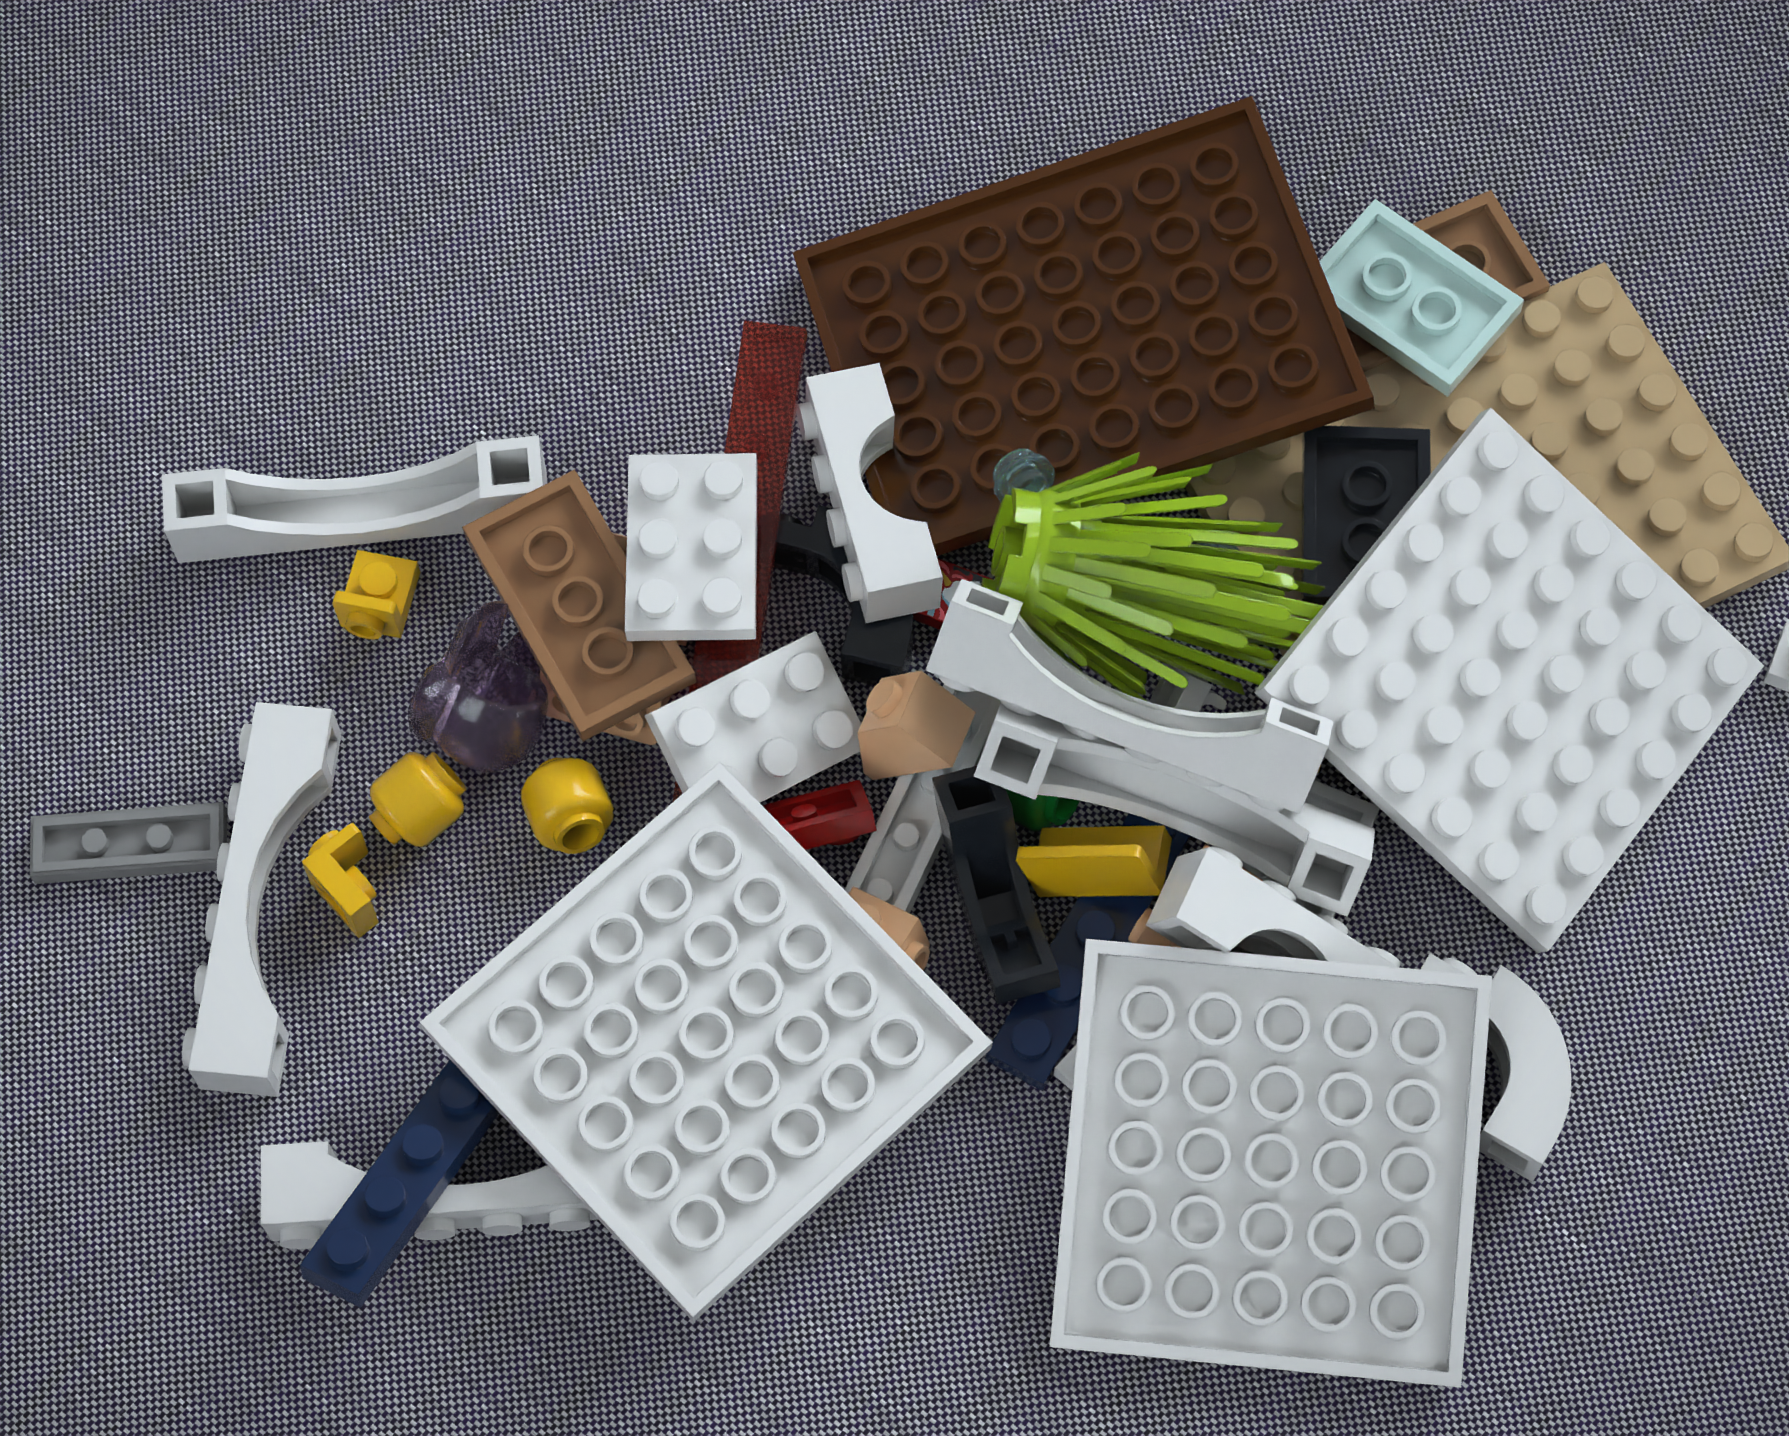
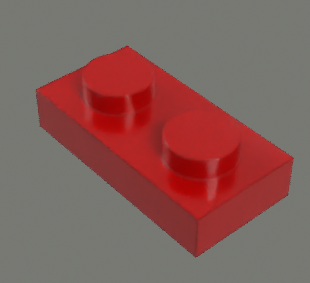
[762,779,877,850]

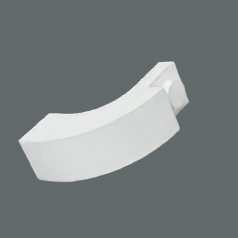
[1420,953,1571,1182]

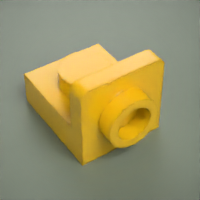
[332,550,421,640]
[302,823,379,938]

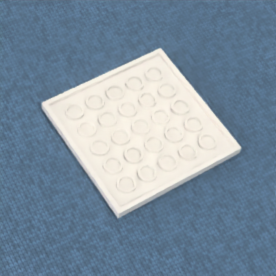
[1254,408,1764,953]
[420,762,993,1322]
[1050,939,1492,1388]

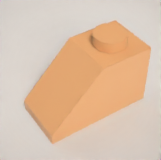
[857,670,976,780]

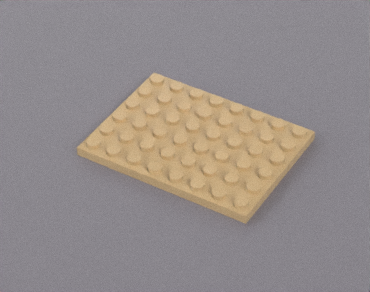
[1185,262,1789,656]

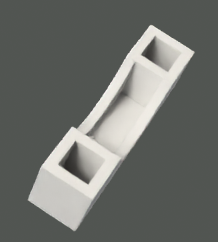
[796,363,943,623]
[1146,847,1401,968]

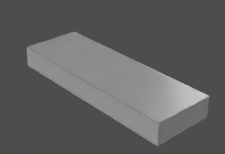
[30,802,227,884]

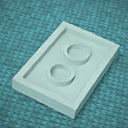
[1319,199,1524,397]

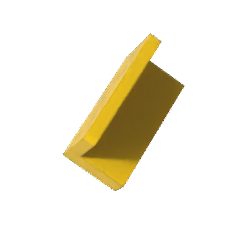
[1016,825,1172,897]

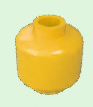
[369,752,467,847]
[521,757,613,854]

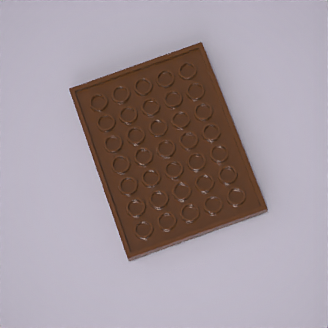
[792,96,1375,556]

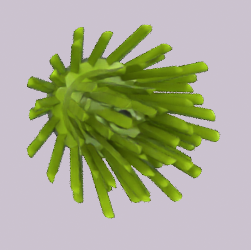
[981,452,1325,702]

